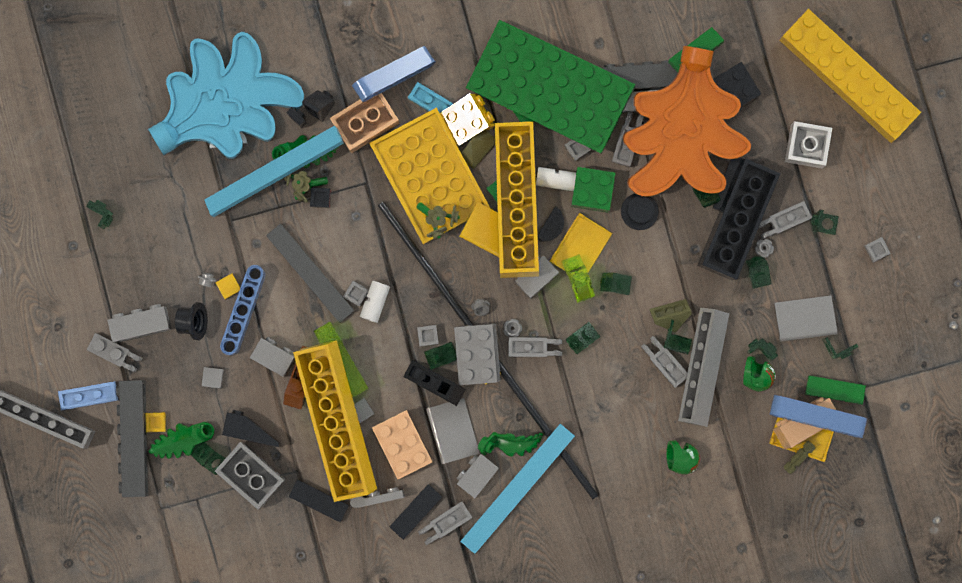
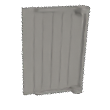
[774,296,837,342]
[426,398,480,464]

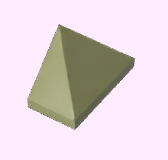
[461,130,495,169]
[649,299,692,333]

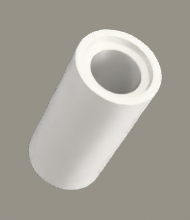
[536,167,576,191]
[360,281,390,323]

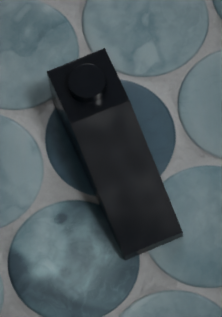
[302,90,335,122]
[403,360,466,406]
[222,410,281,447]

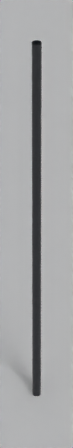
[378,201,598,500]

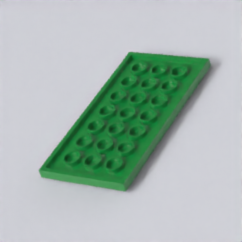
[466,20,636,154]

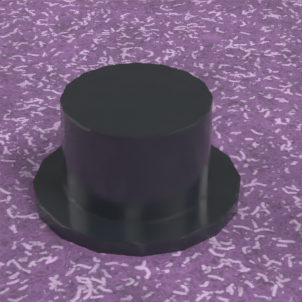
[621,193,659,231]
[175,302,208,341]

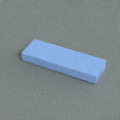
[58,381,119,410]

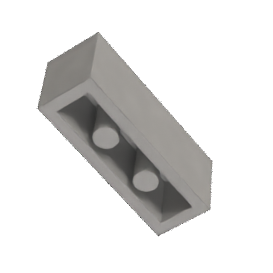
[107,304,172,343]

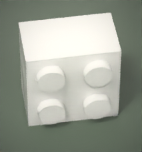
[785,121,832,169]

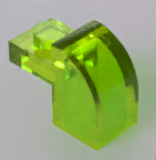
[562,255,595,303]

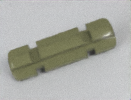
[784,441,816,474]

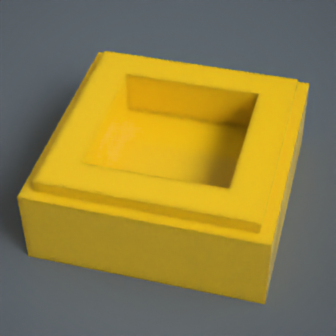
[215,274,241,300]
[145,412,166,432]

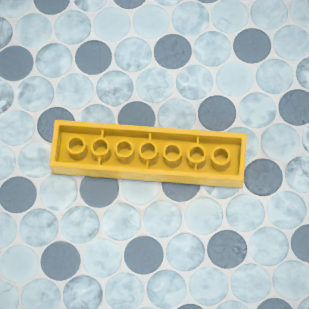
[779,9,921,143]
[495,122,539,278]
[293,340,377,502]

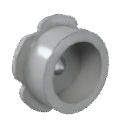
[755,239,774,258]
[198,272,216,287]
[471,298,490,316]
[503,319,522,337]

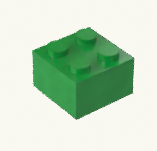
[571,167,615,213]

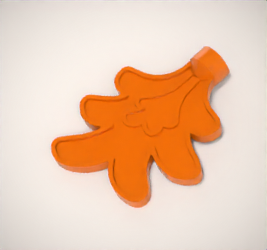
[623,46,751,196]

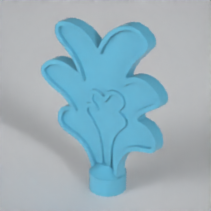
[148,32,304,159]

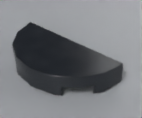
[538,206,564,242]

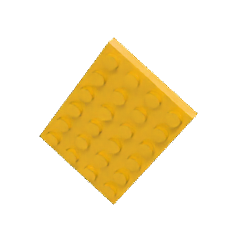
[369,108,491,245]

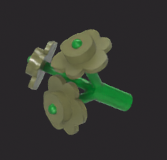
[284,171,328,203]
[416,202,460,239]

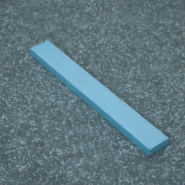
[205,126,344,217]
[460,424,575,554]

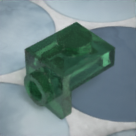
[86,200,113,229]
[746,256,771,289]
[600,273,632,295]
[566,322,600,354]
[746,338,778,361]
[424,342,457,370]

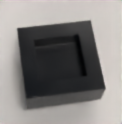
[286,107,306,128]
[310,187,331,208]

